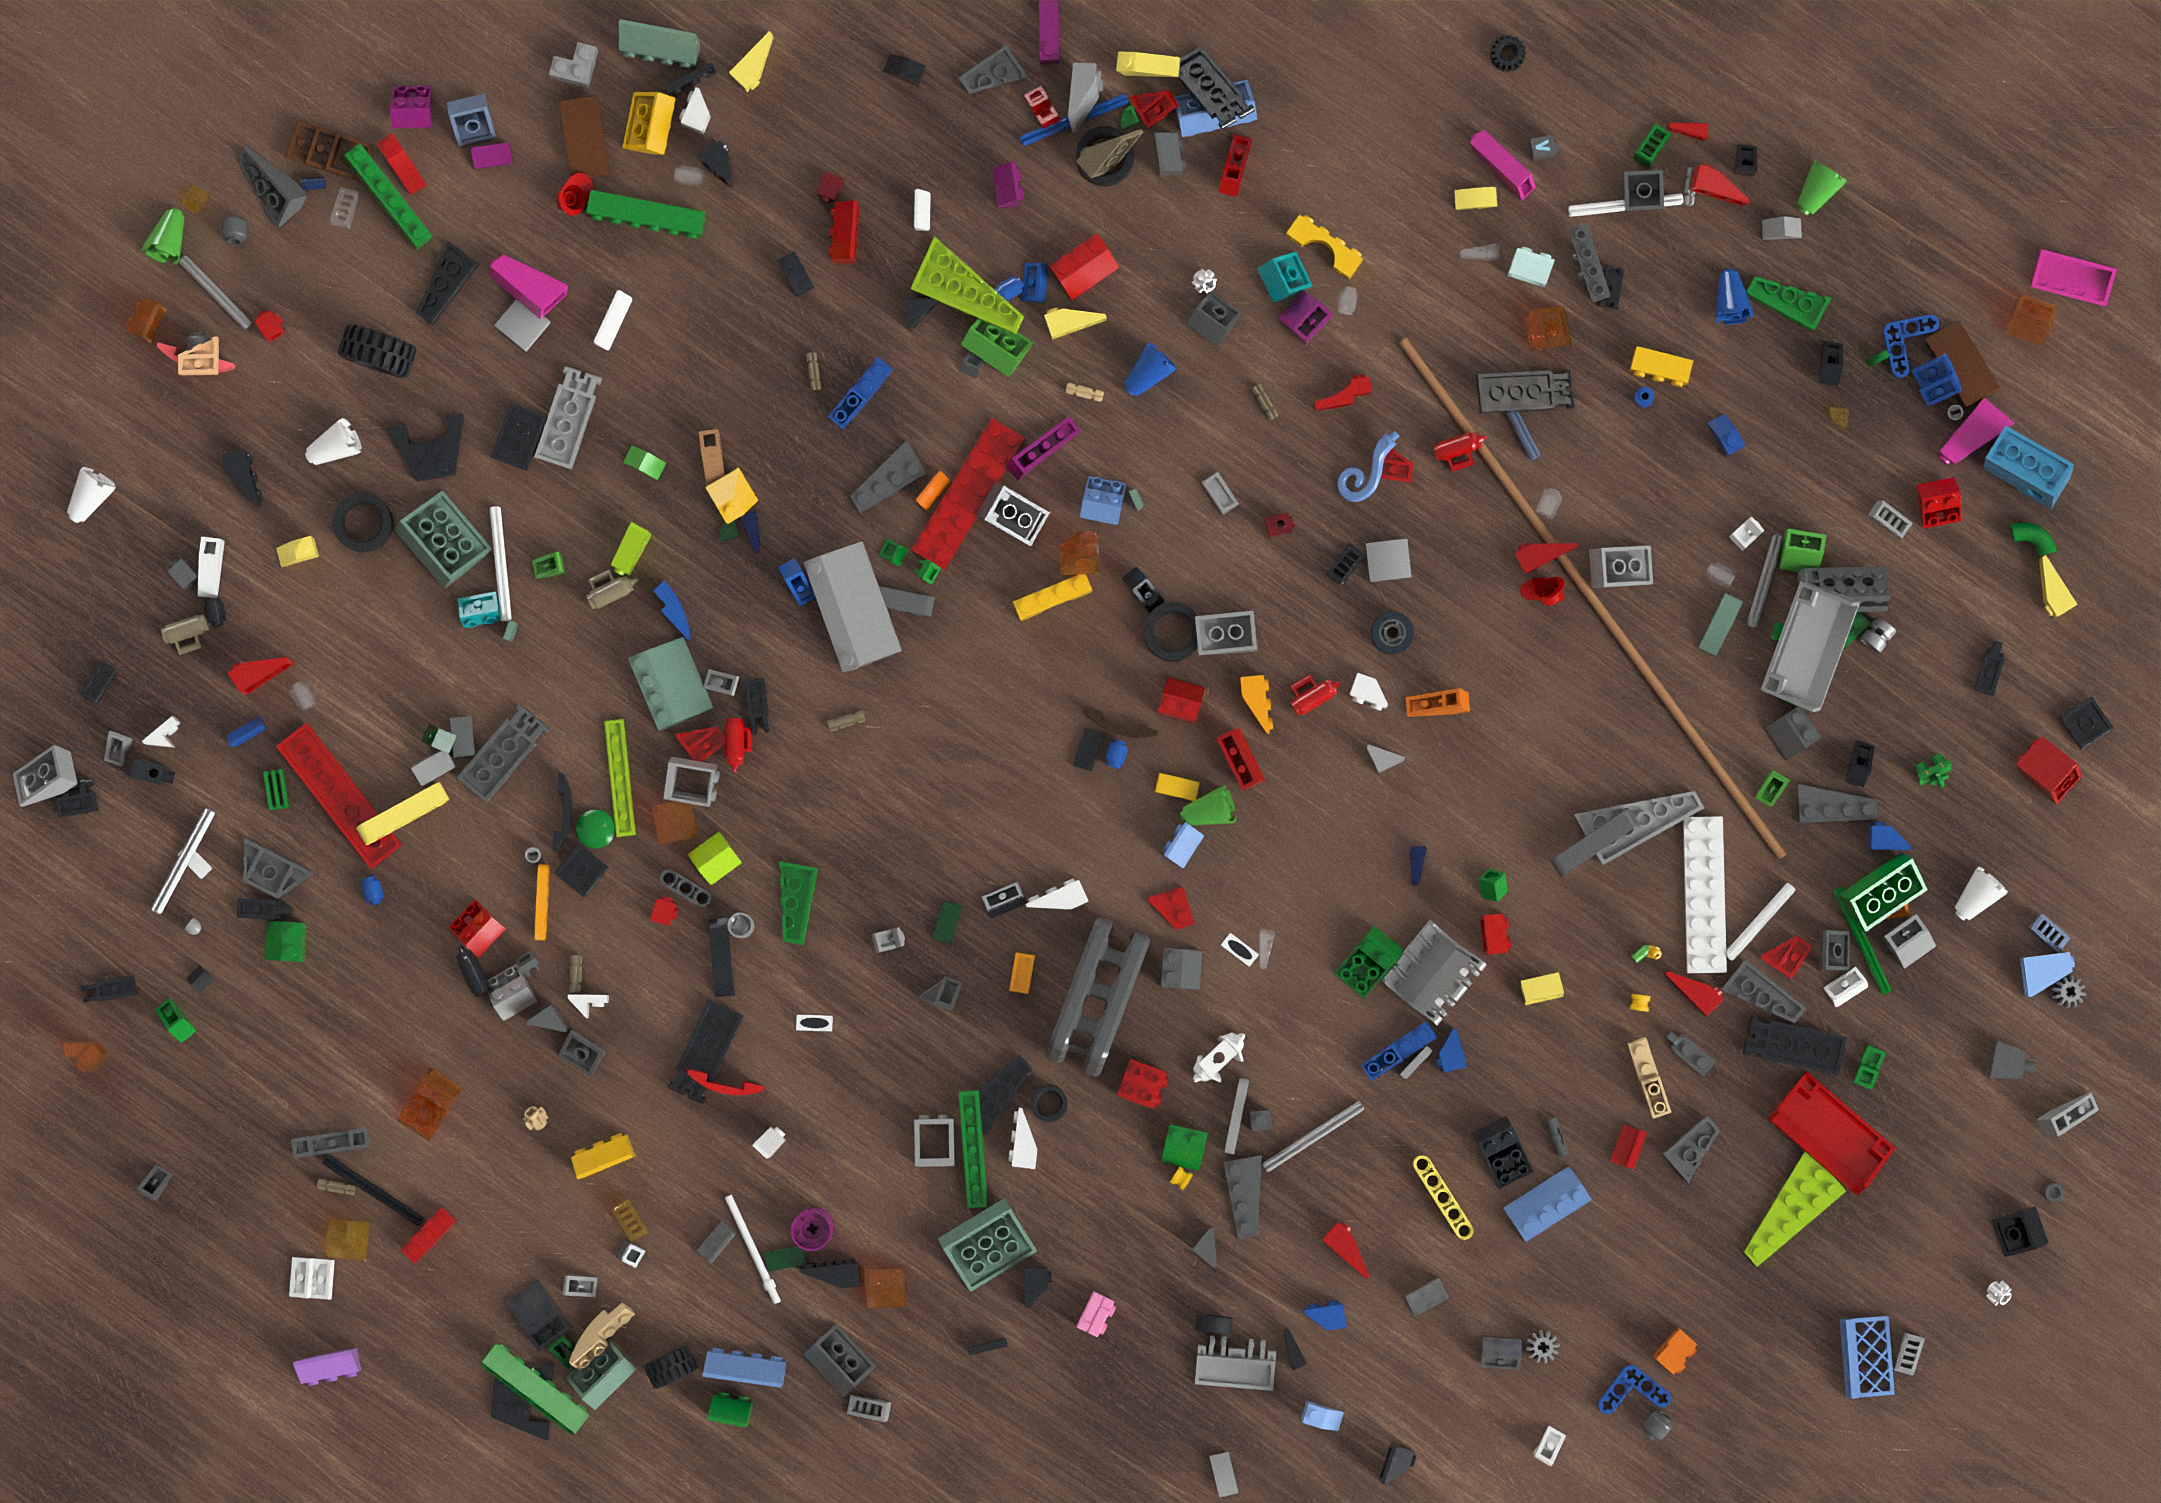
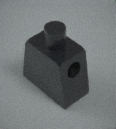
[129,758,175,785]

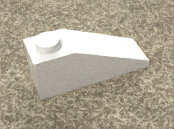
[752,1127,786,1158]

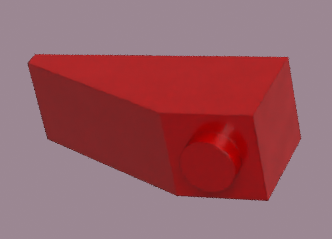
[1218,134,1253,197]
[1689,164,1750,207]
[1515,542,1579,574]
[1664,971,1724,1016]
[1322,1222,1369,1279]

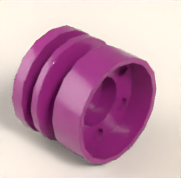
[791,1207,834,1251]

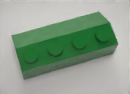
[1839,853,1928,932]

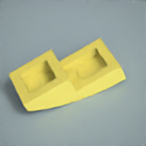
[1454,187,1497,210]

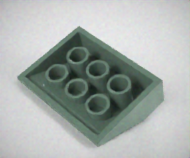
[619,19,701,69]
[394,491,492,589]
[628,637,714,731]
[938,1198,1037,1292]

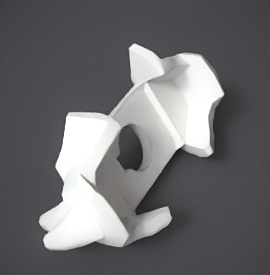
[1193,1033,1245,1082]

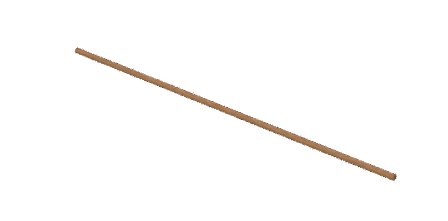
[1399,338,1787,860]

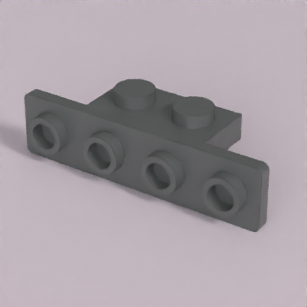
[1569,224,1610,302]

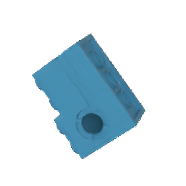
[1983,426,2074,510]

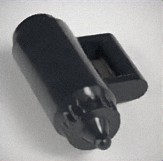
[456,945,490,997]

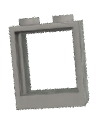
[663,757,720,807]
[914,1115,955,1167]

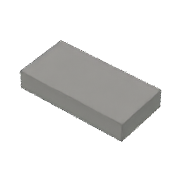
[1201,472,1239,515]
[1399,1046,1432,1079]

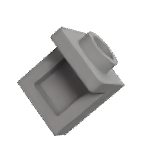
[871,927,905,953]

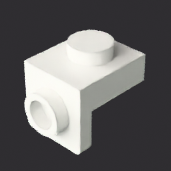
[1729,517,1764,551]

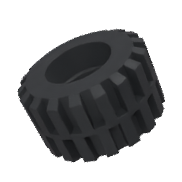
[643,1345,698,1389]

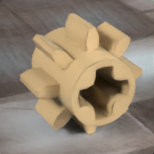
[523,1107,549,1130]

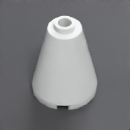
[305,418,362,465]
[67,467,116,523]
[1955,866,2008,920]

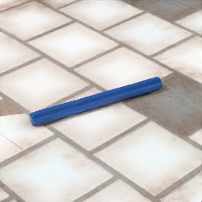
[1019,94,1128,146]

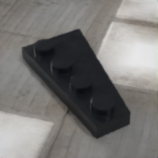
[416,241,480,326]
[979,1054,1032,1135]

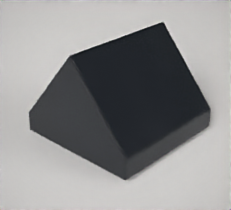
[186,965,214,992]

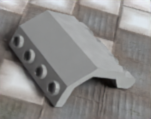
[1381,920,1487,1025]

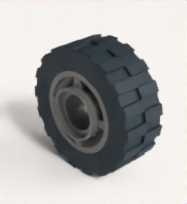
[1371,611,1414,654]

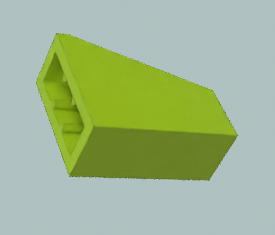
[611,522,651,577]

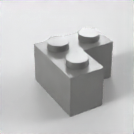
[549,42,599,88]

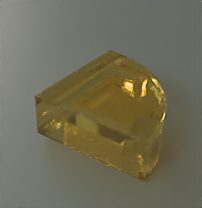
[1828,407,1849,429]

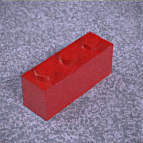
[1216,728,1266,791]
[401,1207,458,1264]

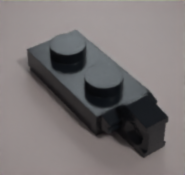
[665,63,717,96]
[1974,641,2004,696]
[237,898,293,920]

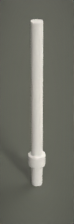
[725,1195,781,1304]

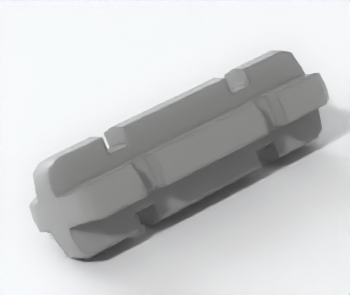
[1683,167,1695,206]

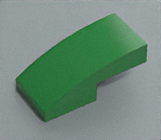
[1853,1044,1886,1090]

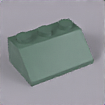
[565,1337,637,1410]

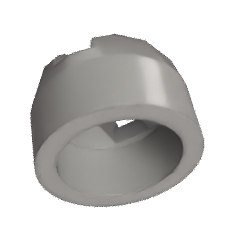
[1948,404,1964,420]
[525,847,541,863]
[184,918,201,935]

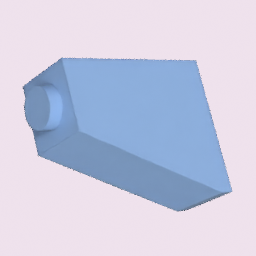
[2020,952,2075,997]
[1301,1400,1344,1431]

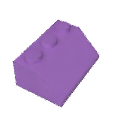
[293,1347,361,1386]

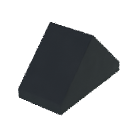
[1734,144,1757,176]
[906,298,937,332]

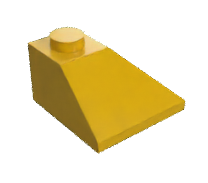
[705,467,758,524]

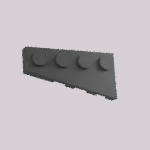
[1797,784,1878,823]
[1721,959,1806,1023]
[1223,1155,1262,1240]

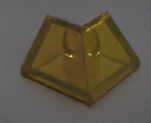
[325,1218,370,1261]

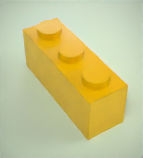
[1629,346,1694,387]

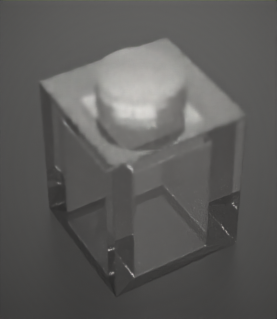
[1535,488,1563,520]

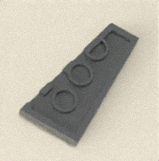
[850,440,927,514]

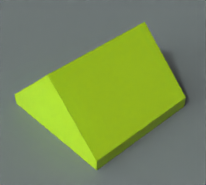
[688,832,742,885]

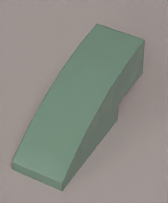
[1698,593,1743,656]

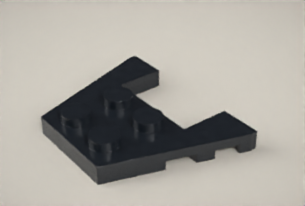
[388,414,464,482]
[491,1363,555,1440]

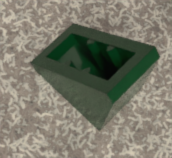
[547,1333,575,1369]

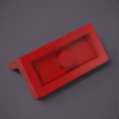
[1610,1125,1647,1170]

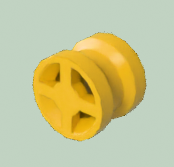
[1629,994,1651,1012]
[1170,1166,1193,1190]

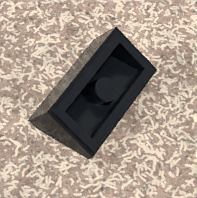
[982,882,1026,918]

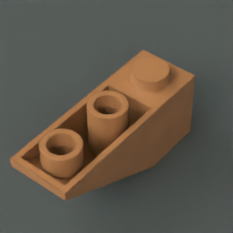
[699,429,725,492]

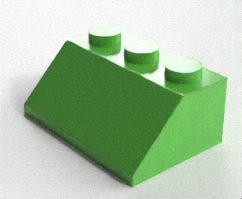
[961,319,1033,377]

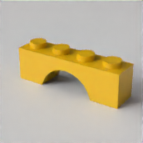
[1286,214,1363,280]
[1013,572,1092,621]

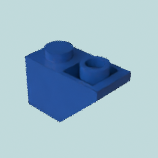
[1304,1300,1347,1331]

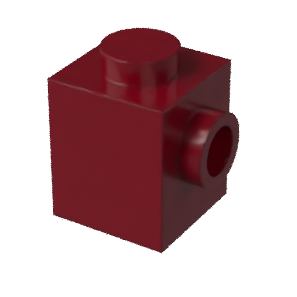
[1264,512,1295,538]

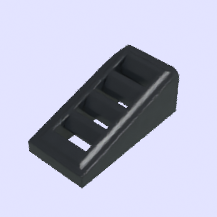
[1327,543,1365,586]
[1284,1328,1307,1371]

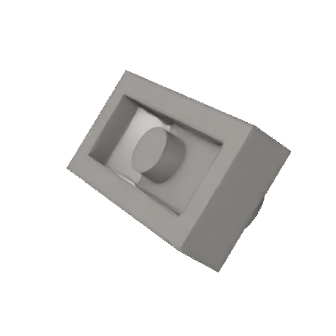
[703,670,739,697]

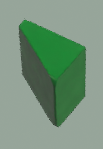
[878,539,908,567]

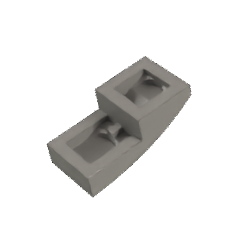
[1209,1452,1238,1498]

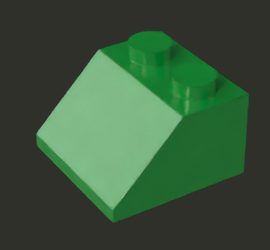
[264,921,307,962]
[1161,1124,1208,1171]
[707,1391,753,1428]

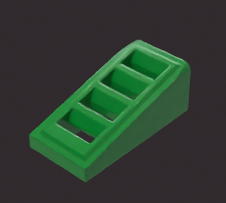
[1633,124,1671,168]

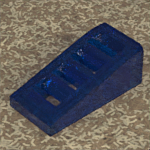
[742,510,761,553]
[1410,846,1427,886]

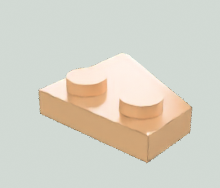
[178,337,219,375]

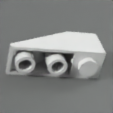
[198,537,225,598]
[1026,878,1089,910]
[1008,1107,1038,1169]

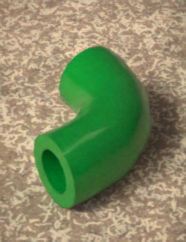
[2009,521,2057,556]

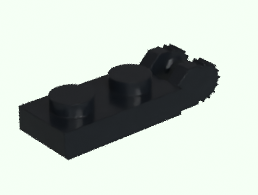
[745,678,769,734]
[81,975,138,1003]

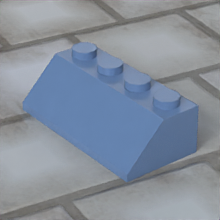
[1174,80,1258,137]
[1503,1166,1592,1242]
[703,1348,786,1388]

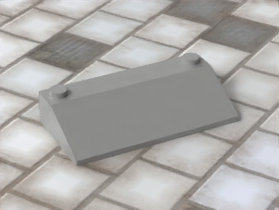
[803,541,902,672]
[1761,581,1860,712]

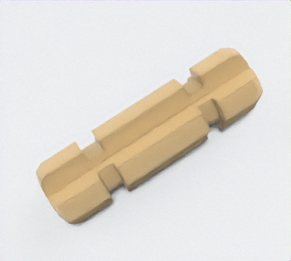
[1066,383,1104,402]

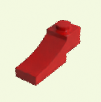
[376,133,427,195]
[1314,374,1372,411]

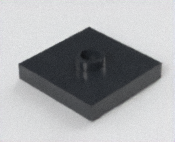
[2059,696,2114,750]
[554,843,609,898]

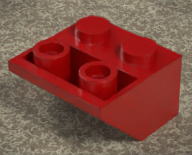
[1916,477,1961,529]
[448,899,506,957]

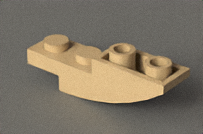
[1627,1037,1671,1119]
[569,1303,635,1370]

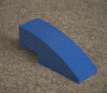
[654,580,691,640]

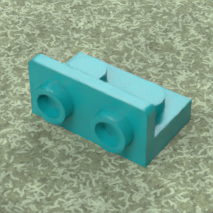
[458,591,501,628]

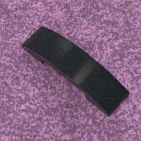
[552,773,573,851]
[709,918,735,997]

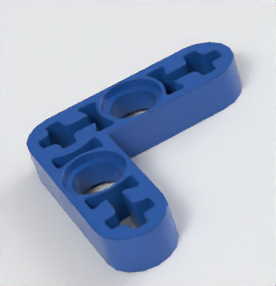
[1883,315,1939,379]
[1598,1365,1671,1414]

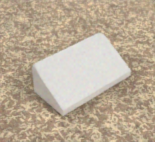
[914,189,931,231]
[1823,967,1868,1007]

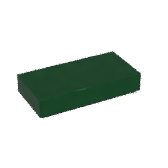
[932,901,963,944]
[764,1246,807,1272]

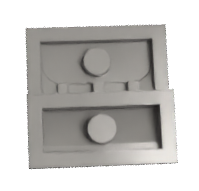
[494,299,551,352]
[1366,539,1412,582]

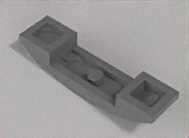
[291,1128,371,1158]

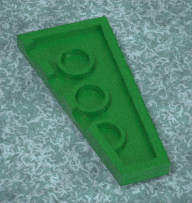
[1746,276,1831,332]
[779,861,818,945]

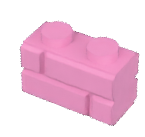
[1076,1291,1116,1337]

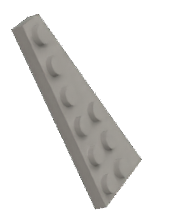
[1573,791,1704,865]

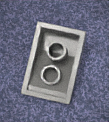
[1068,63,1103,133]
[1589,546,1653,588]
[1195,611,1258,655]
[13,745,77,807]

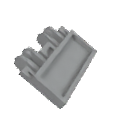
[1195,1336,1276,1391]

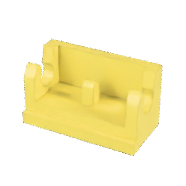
[1521,972,1564,1005]

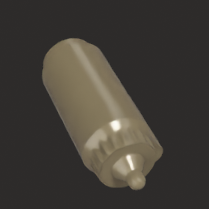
[586,569,638,609]
[161,615,210,655]

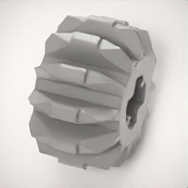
[2052,975,2086,1008]
[1526,1330,1560,1364]

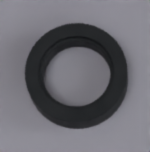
[1076,126,1134,187]
[333,493,393,552]
[1144,602,1198,662]

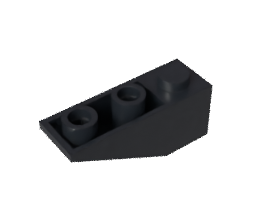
[221,449,263,507]
[800,1259,861,1288]

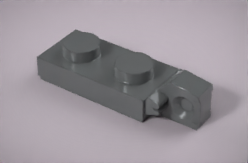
[1665,1032,1716,1077]

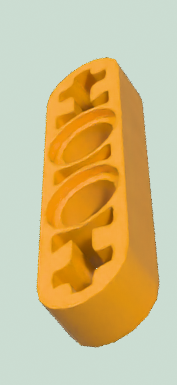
[535,864,549,941]

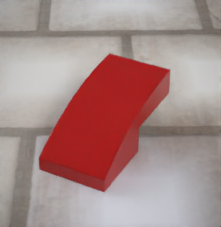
[1024,86,1060,129]

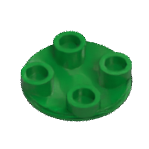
[576,810,615,848]

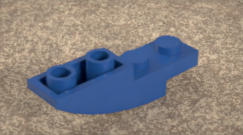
[828,357,894,429]
[1361,1021,1437,1081]

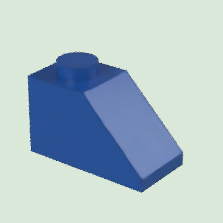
[1707,414,1745,457]
[778,558,816,606]
[1869,822,1911,850]
[1436,1029,1467,1073]

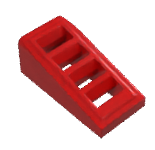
[1667,122,1708,141]

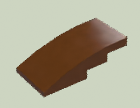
[559,95,610,178]
[285,121,374,182]
[1925,320,2000,408]

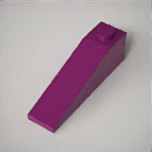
[1039,0,1059,64]
[1006,417,1081,481]

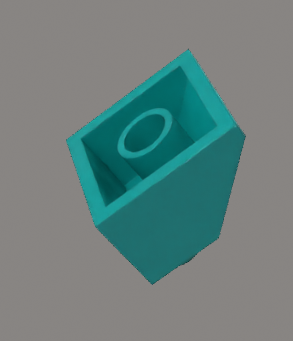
[1257,251,1313,303]

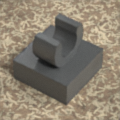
[515,950,540,977]

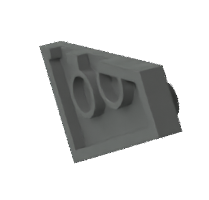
[958,45,1028,94]

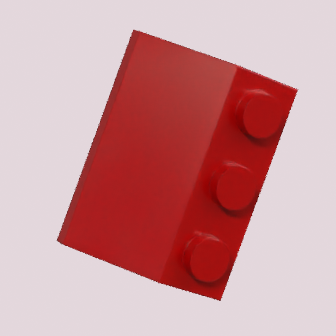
[828,200,859,264]
[1049,233,1119,301]

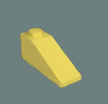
[729,31,773,92]
[1116,52,1180,77]
[1044,308,1107,339]
[2039,555,2077,618]

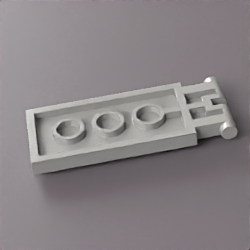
[534,366,602,470]

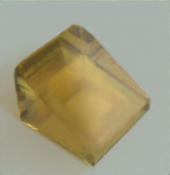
[182,185,210,214]

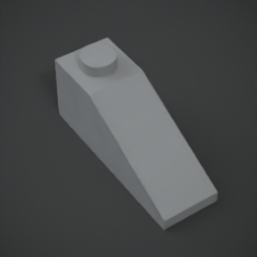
[2036,1093,2099,1137]

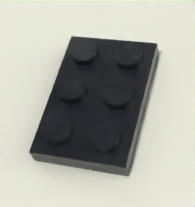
[491,403,548,471]

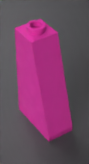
[1470,129,1536,201]
[489,254,568,319]
[1937,398,2014,466]

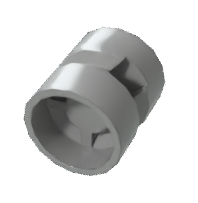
[1859,617,1896,653]
[727,913,755,938]

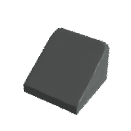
[959,351,985,379]
[616,1240,645,1268]

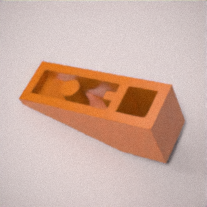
[1406,688,1470,717]

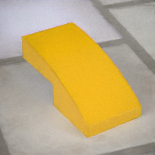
[1155,773,1200,801]

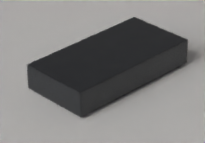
[80,661,118,704]
[1073,729,1103,772]
[968,1338,1008,1355]

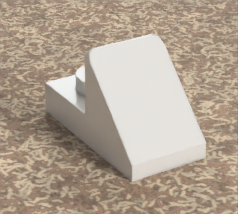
[142,716,180,748]
[568,995,609,1018]
[1534,1426,1566,1466]

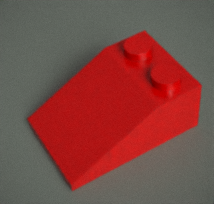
[227,657,295,695]
[1479,914,1511,955]

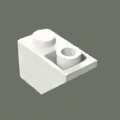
[679,87,711,134]
[1349,673,1388,711]

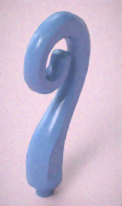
[1337,431,1400,502]

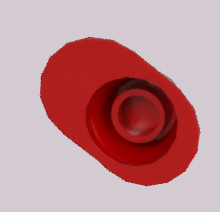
[556,173,593,216]
[1520,576,1565,606]

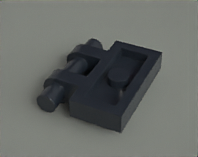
[56,778,99,818]

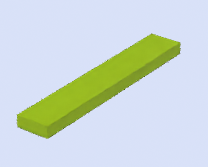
[604,719,636,837]

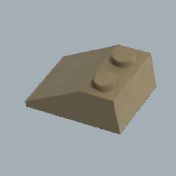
[1076,129,1143,178]

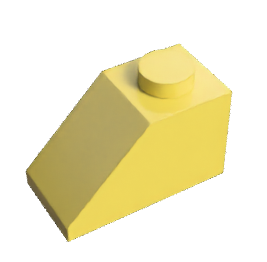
[276,536,319,567]

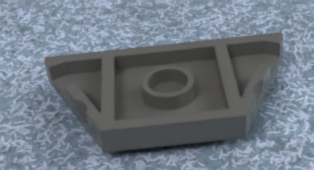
[243,838,313,899]

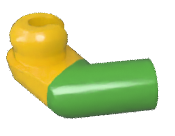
[1631,945,1662,963]

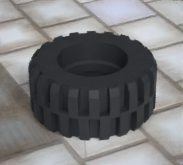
[338,324,416,378]

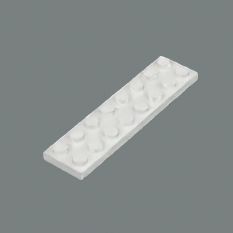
[1683,816,1727,973]

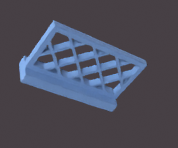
[1840,1316,1895,1399]

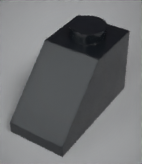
[883,54,926,87]
[778,251,814,297]
[1819,341,1843,386]
[1122,567,1164,613]
[1845,740,1875,787]
[1024,1267,1052,1308]

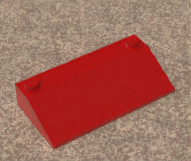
[1767,1071,1896,1196]

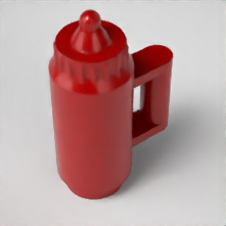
[1434,432,1487,472]
[1290,675,1340,716]
[725,718,752,772]

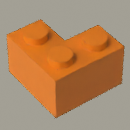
[1652,1328,1697,1375]

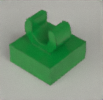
[914,559,941,585]

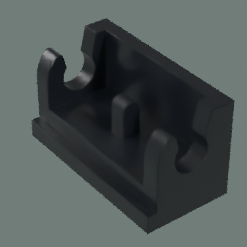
[1598,266,1624,310]

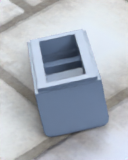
[2028,913,2071,953]

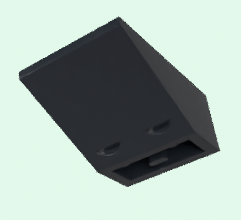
[1471,1116,1534,1189]
[507,1279,572,1352]

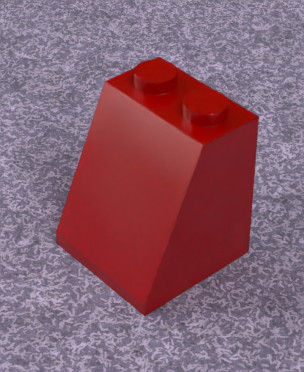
[1157,677,1205,725]
[2016,736,2082,805]

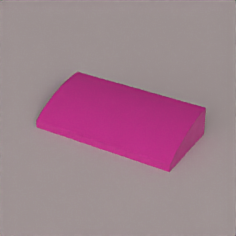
[2030,248,2117,306]

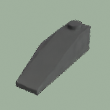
[238,147,307,228]

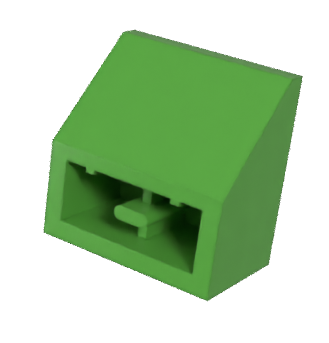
[1779,529,1826,572]

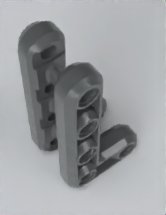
[1045,917,1151,1077]

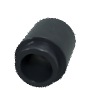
[204,598,227,627]

